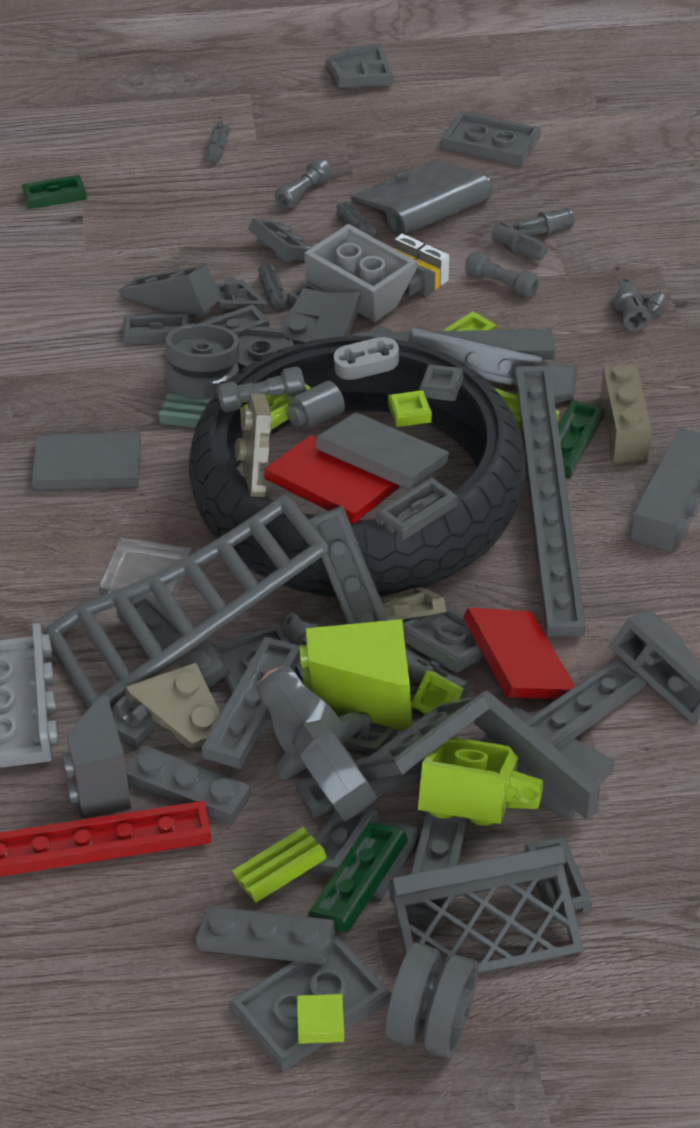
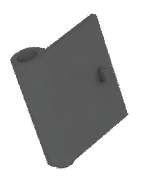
[351,161,492,236]

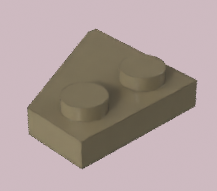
[235,393,271,497]
[380,586,447,620]
[125,663,221,749]

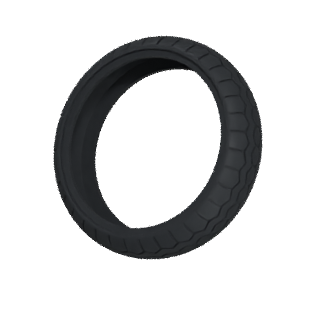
[189,336,525,597]

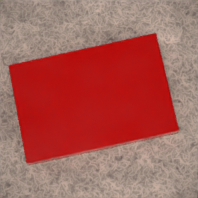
[264,435,399,524]
[463,607,576,699]

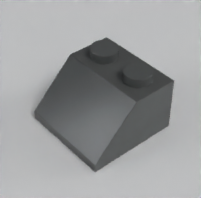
[62,695,131,819]

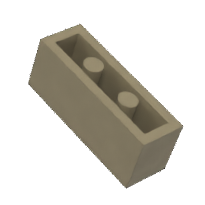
[600,364,652,463]

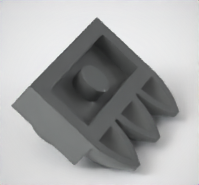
[248,218,314,262]

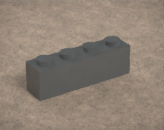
[630,427,700,552]

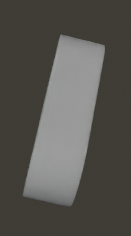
[334,337,399,380]

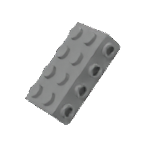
[0,623,58,768]

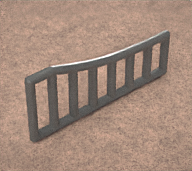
[44,495,328,709]

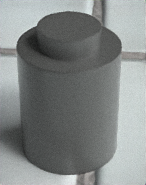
[287,381,345,431]

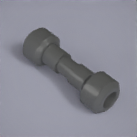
[275,158,332,210]
[465,251,539,298]
[217,366,306,412]

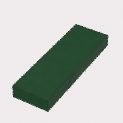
[558,400,605,479]
[308,822,408,933]

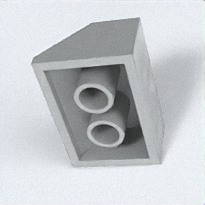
[304,224,418,322]

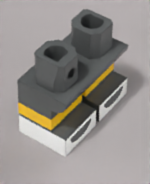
[393,234,449,298]

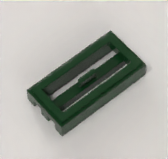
[22,175,87,209]

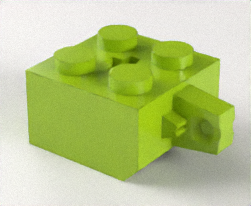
[418,737,543,826]

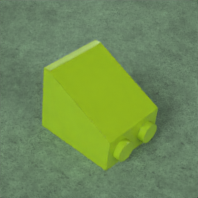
[299,619,412,731]

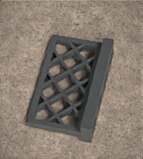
[388,845,584,974]

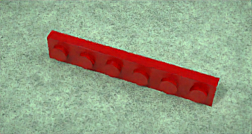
[0,801,212,877]

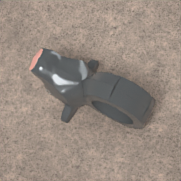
[256,665,379,822]

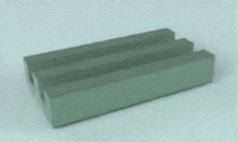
[159,393,212,428]

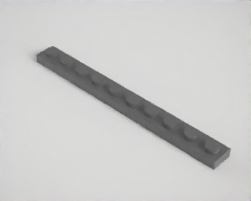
[515,366,586,637]

